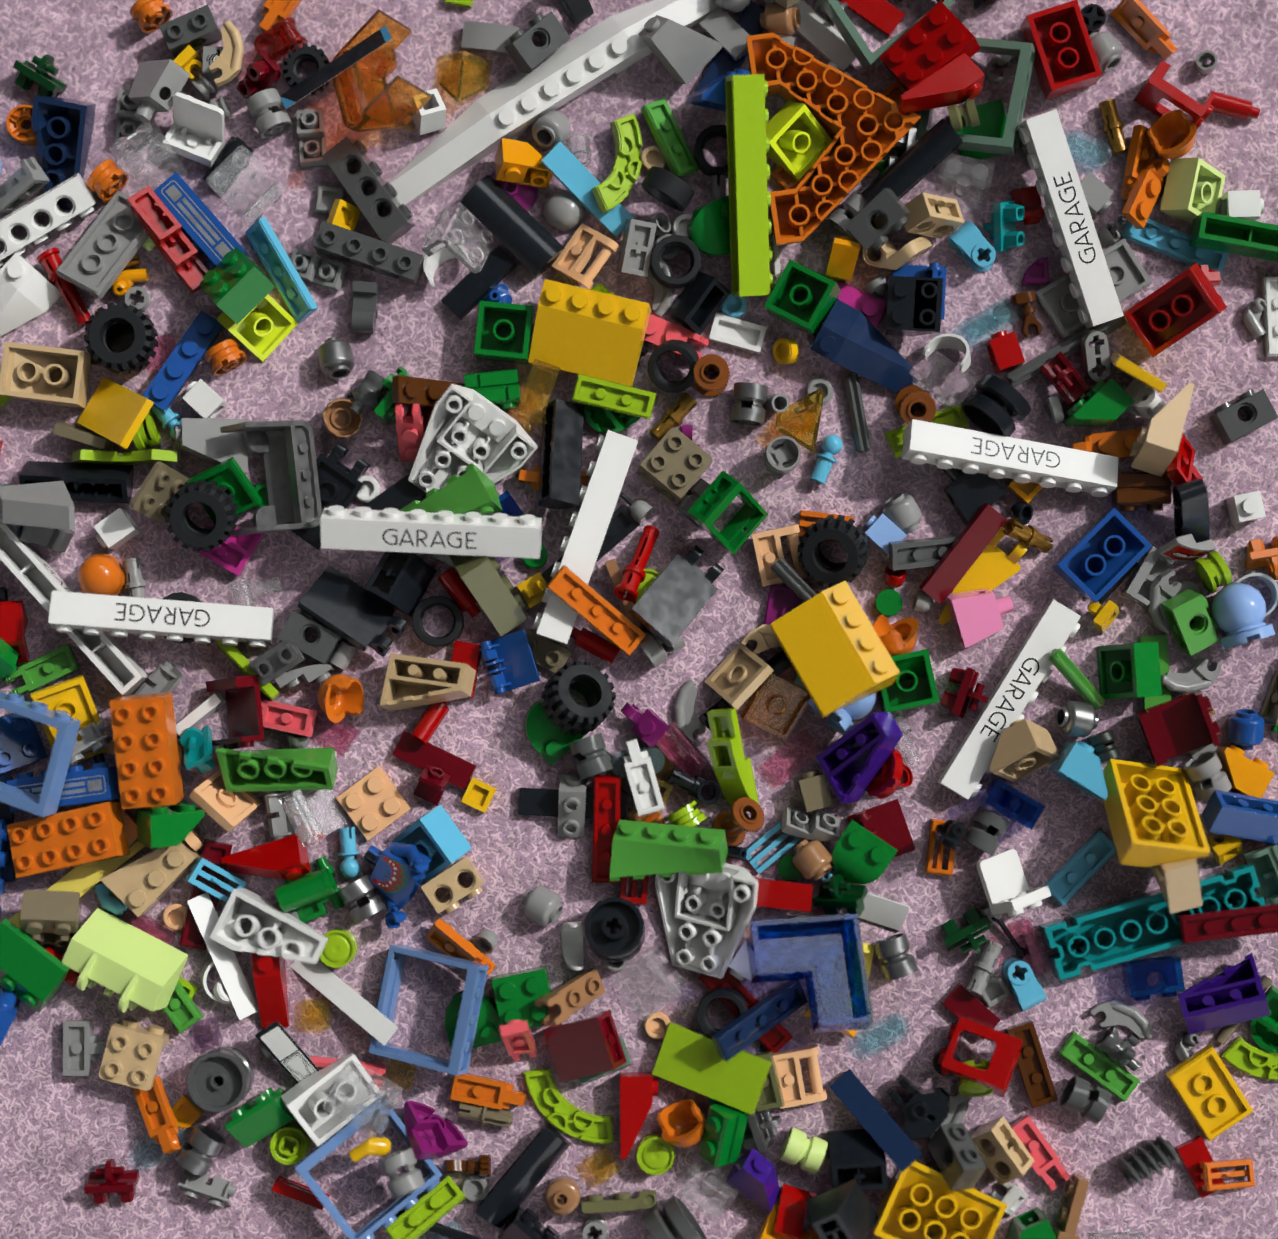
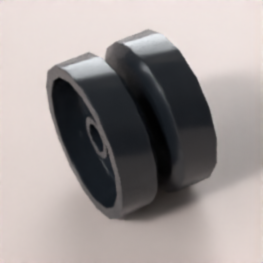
[960,374,1031,437]
[585,897,645,963]

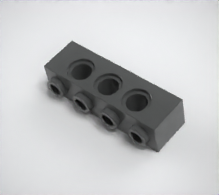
[322,136,415,244]
[313,221,424,286]

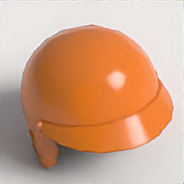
[1147,109,1197,159]
[78,553,126,596]
[872,615,919,657]
[317,674,365,723]
[657,1099,705,1148]

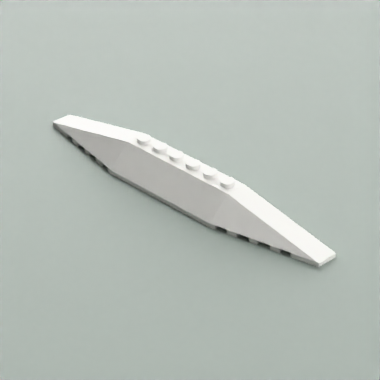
[387,0,718,209]

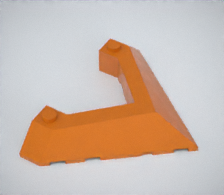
[746,32,921,246]

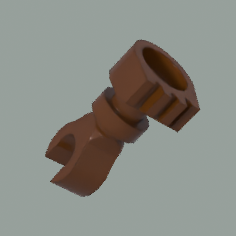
[1010,290,1042,338]
[444,1155,491,1177]

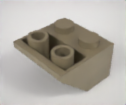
[20,890,81,948]

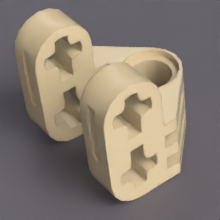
[862,213,933,270]

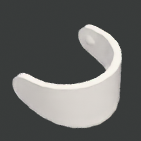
[423,242,472,288]
[923,333,971,372]
[1232,573,1278,617]
[560,921,584,970]
[200,956,240,1002]

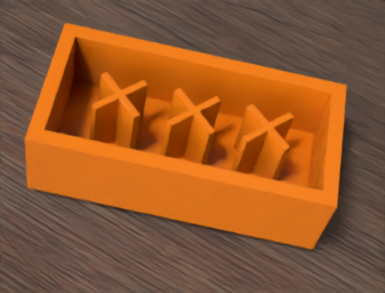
[109,692,184,809]
[7,802,130,878]

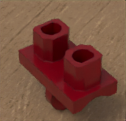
[237,49,281,99]
[1040,351,1092,406]
[940,667,988,718]
[84,1159,140,1204]

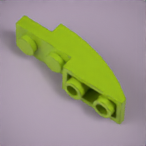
[707,708,759,807]

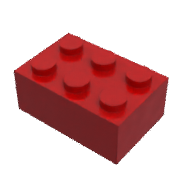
[1020,0,1102,100]
[879,1,981,91]
[1123,263,1227,358]

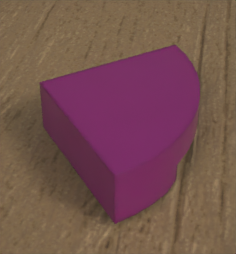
[1022,257,1050,286]

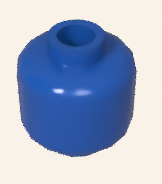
[1228,709,1265,750]

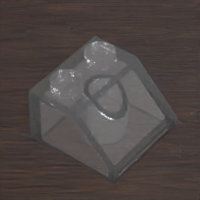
[932,154,995,222]
[672,1144,739,1225]

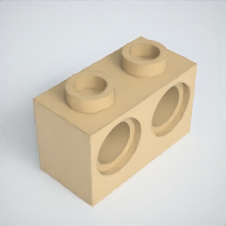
[904,192,964,239]
[421,855,485,914]
[970,1116,1035,1185]

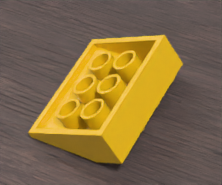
[528,279,652,387]
[770,581,900,717]
[1103,759,1210,867]
[871,1161,1007,1239]

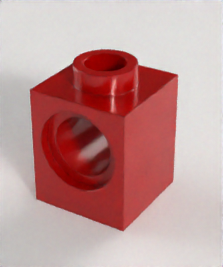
[985,330,1025,374]

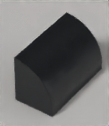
[667,271,731,335]

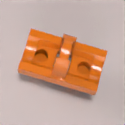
[1244,536,1278,580]

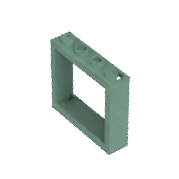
[818,0,955,69]
[915,38,1036,156]

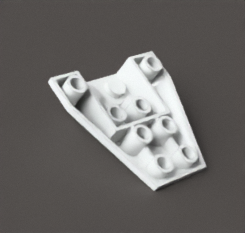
[408,384,538,493]
[655,863,759,979]

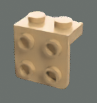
[99,1018,171,1091]

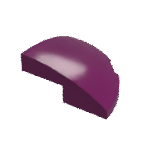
[404,1101,468,1159]

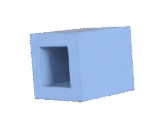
[863,514,906,557]

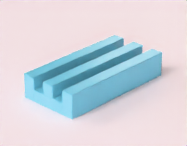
[746,820,800,874]
[185,856,246,903]

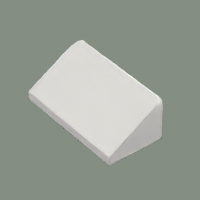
[858,892,910,931]

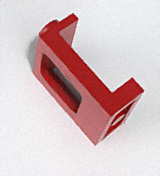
[1133,60,1216,129]
[938,1017,1023,1098]

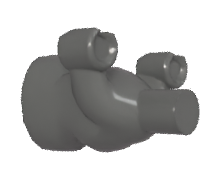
[347,370,387,415]
[1095,1026,1141,1072]

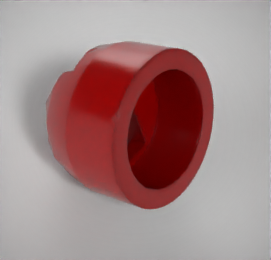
[884,566,906,588]

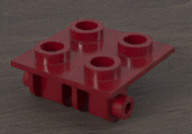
[847,799,916,858]

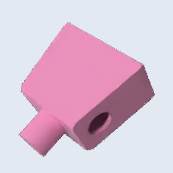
[946,589,1014,648]

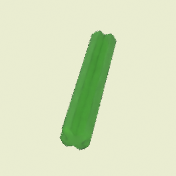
[1048,648,1105,709]

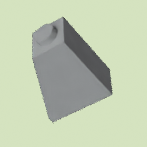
[639,15,723,85]
[174,418,248,475]
[0,481,75,530]

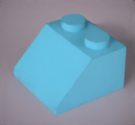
[1048,741,1108,800]
[393,805,472,883]

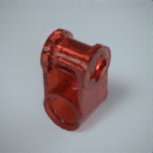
[254,17,308,62]

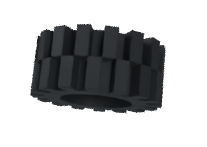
[282,43,330,96]

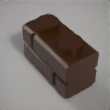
[1111,472,1171,512]

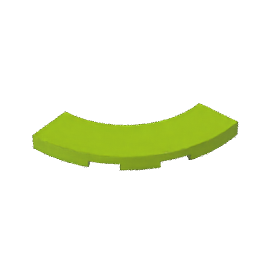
[591,113,643,214]
[71,449,177,465]
[1220,1036,1278,1080]
[524,1068,614,1144]

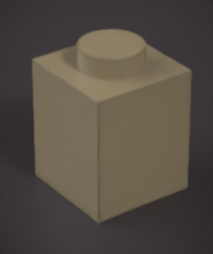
[797,770,833,812]

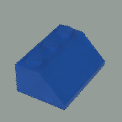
[1051,508,1153,603]

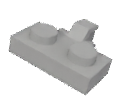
[63,1020,107,1076]

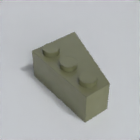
[449,555,528,636]

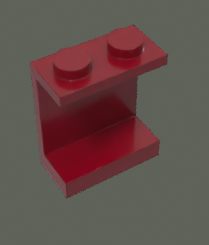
[206,675,265,749]
[1136,691,1222,766]
[543,1010,627,1082]

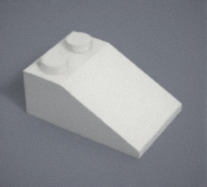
[281,1053,384,1147]

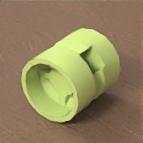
[779,1127,828,1175]

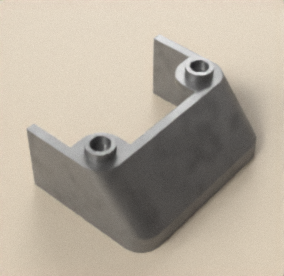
[220,420,322,536]

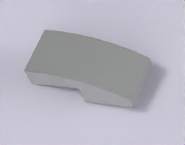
[461,21,520,55]
[114,89,145,149]
[296,108,328,168]
[290,248,348,291]
[275,664,336,690]
[782,806,840,841]

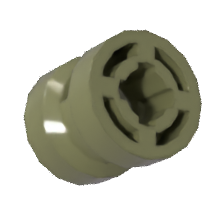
[947,99,980,132]

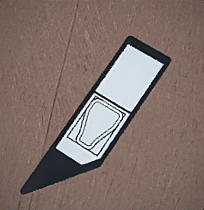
[255,1021,319,1083]

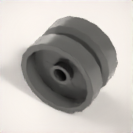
[187,1046,254,1113]
[643,1194,707,1239]

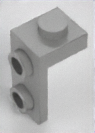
[557,773,587,838]

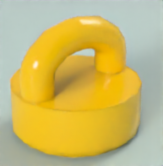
[773,338,799,365]

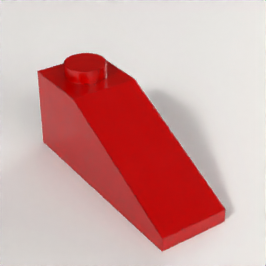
[899,52,985,114]
[221,834,311,880]
[252,953,290,1029]
[620,1072,658,1159]

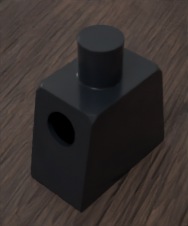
[942,468,1008,526]

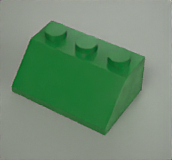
[0,918,69,1012]

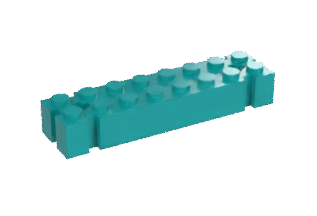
[1039,863,1266,980]

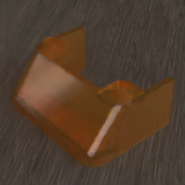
[332,9,431,132]

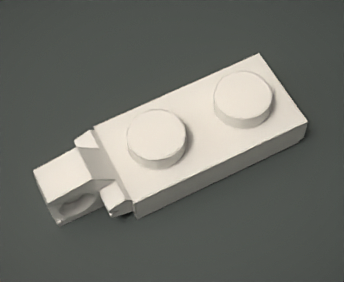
[624,739,665,816]

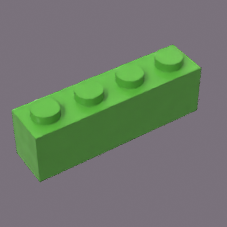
[399,463,503,516]
[216,748,338,792]
[609,819,728,882]

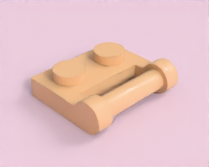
[552,223,620,289]
[751,524,809,587]
[772,1044,827,1109]

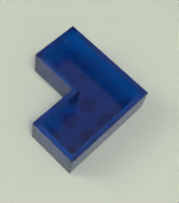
[745,913,874,1033]

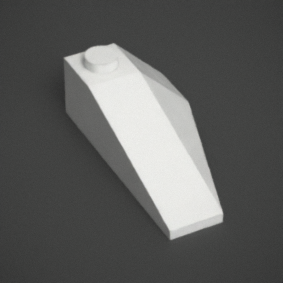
[0,252,61,337]
[210,888,328,964]

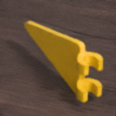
[938,528,1028,625]

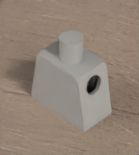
[128,59,190,123]

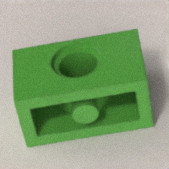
[1161,589,1219,656]

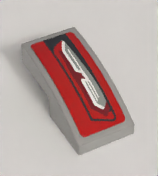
[1156,534,1216,561]

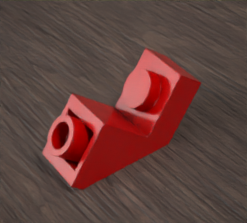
[0,600,30,663]

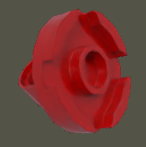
[866,748,913,799]

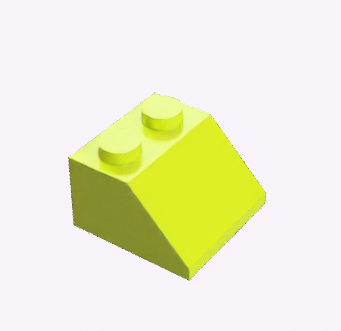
[766,100,833,181]
[216,294,299,362]

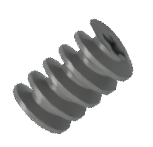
[1118,1135,1182,1190]

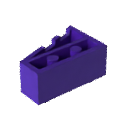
[816,712,903,803]
[1178,953,1270,1034]

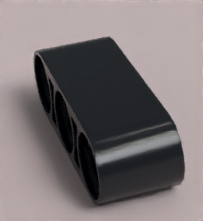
[1173,478,1210,543]

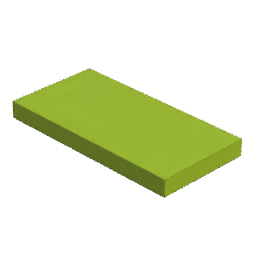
[652,1022,772,1115]

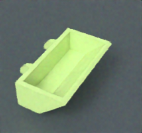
[62,908,188,1013]

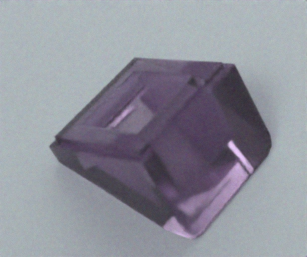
[191,1016,223,1049]

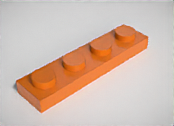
[546,566,646,656]

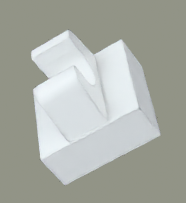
[992,1182,1029,1216]

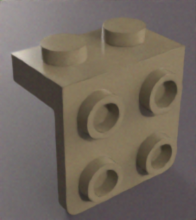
[636,428,712,505]
[130,461,189,525]

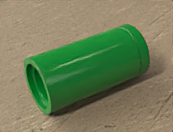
[275,868,336,913]

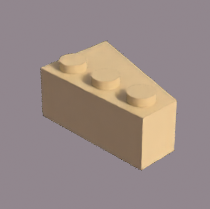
[379,653,476,712]
[100,840,201,917]
[1149,859,1203,914]

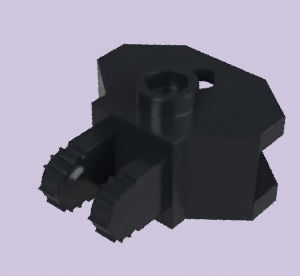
[887,1075,950,1140]

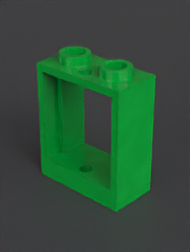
[687,471,768,555]

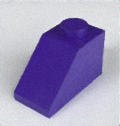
[726,1148,781,1214]

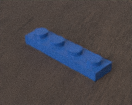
[142,311,224,413]

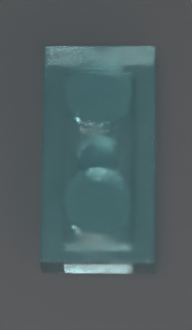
[959,297,1020,347]

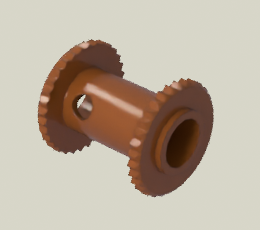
[693,354,730,397]
[894,384,937,425]
[712,797,765,847]

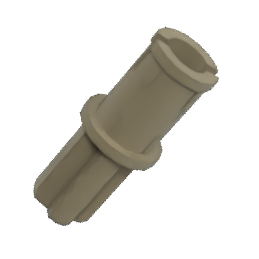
[458,1102,513,1128]

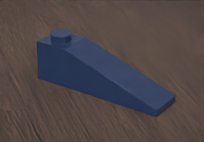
[31,95,96,211]
[810,299,918,393]

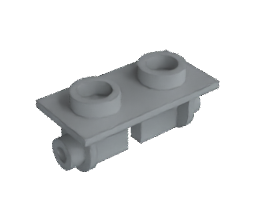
[133,660,184,695]
[69,721,113,766]
[264,791,298,841]
[178,1169,237,1209]

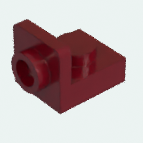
[413,764,451,806]

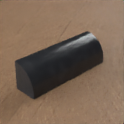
[860,119,963,203]
[460,175,565,276]
[538,398,584,509]
[19,461,134,504]
[475,1123,572,1228]

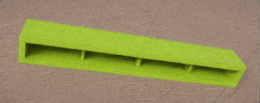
[725,74,773,297]

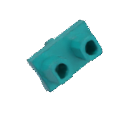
[983,200,1025,252]
[180,725,215,774]

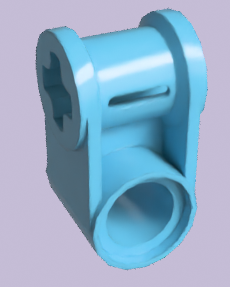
[947,220,996,272]
[1002,957,1047,1012]

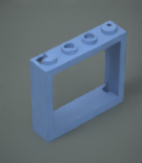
[0,688,81,817]
[368,944,489,1076]
[294,1097,442,1239]

